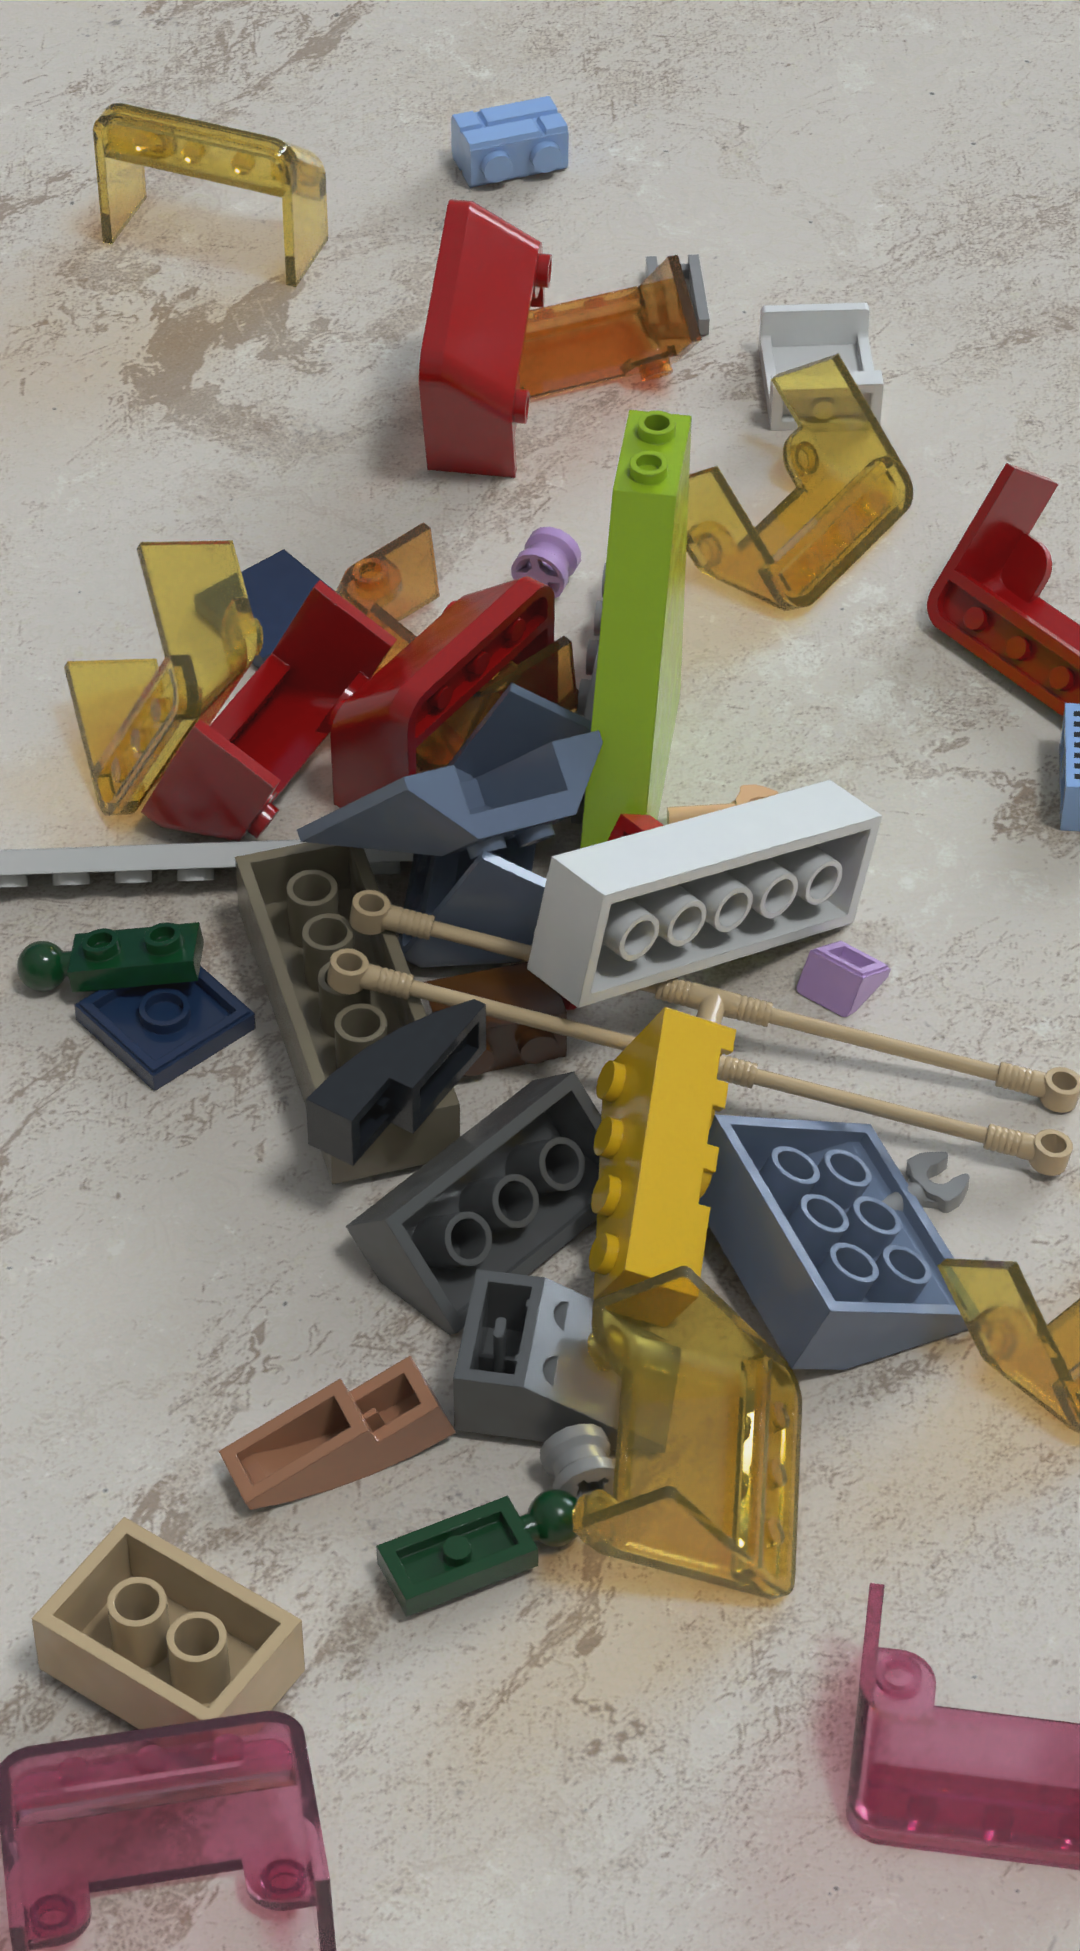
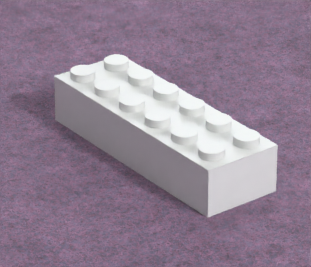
[527,780,882,1008]

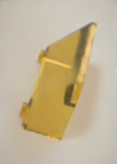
[572,1266,802,1600]

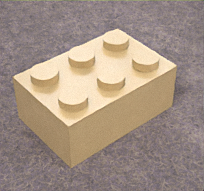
[31,1517,305,1776]

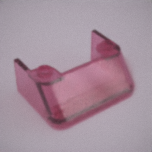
[846,1583,1080,1870]
[0,1711,336,1951]

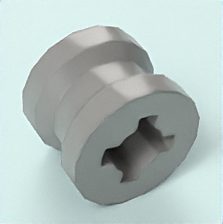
[540,1424,624,1512]

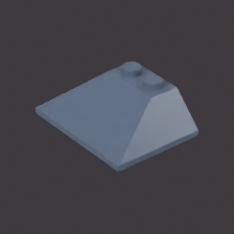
[297,730,603,860]

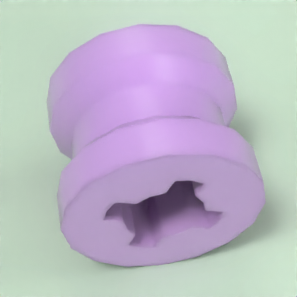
[511,527,581,598]

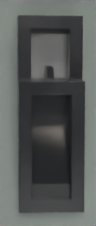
[306,999,486,1166]

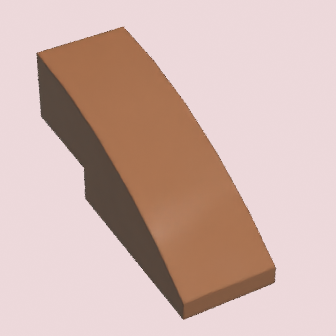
[219,1356,456,1510]

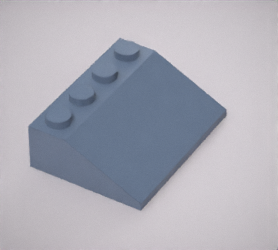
[699,1115,990,1370]

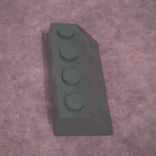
[346,1072,601,1335]

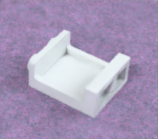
[758,303,884,431]

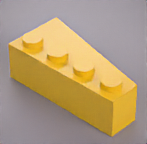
[589,1007,736,1321]

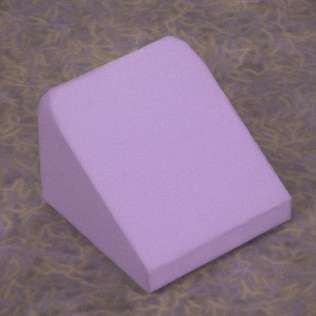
[797,941,891,1017]

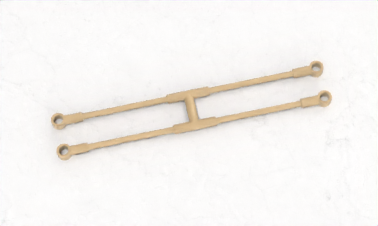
[327,890,1080,1176]

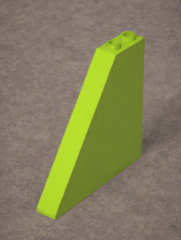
[580,410,692,849]

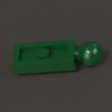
[17,922,204,993]
[376,1489,584,1617]

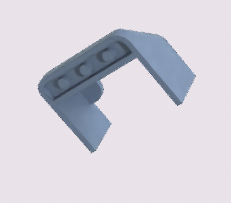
[398,683,592,968]

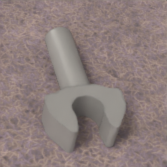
[882,1152,970,1213]

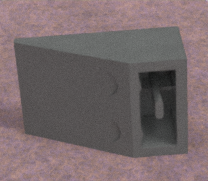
[453,1269,681,1457]

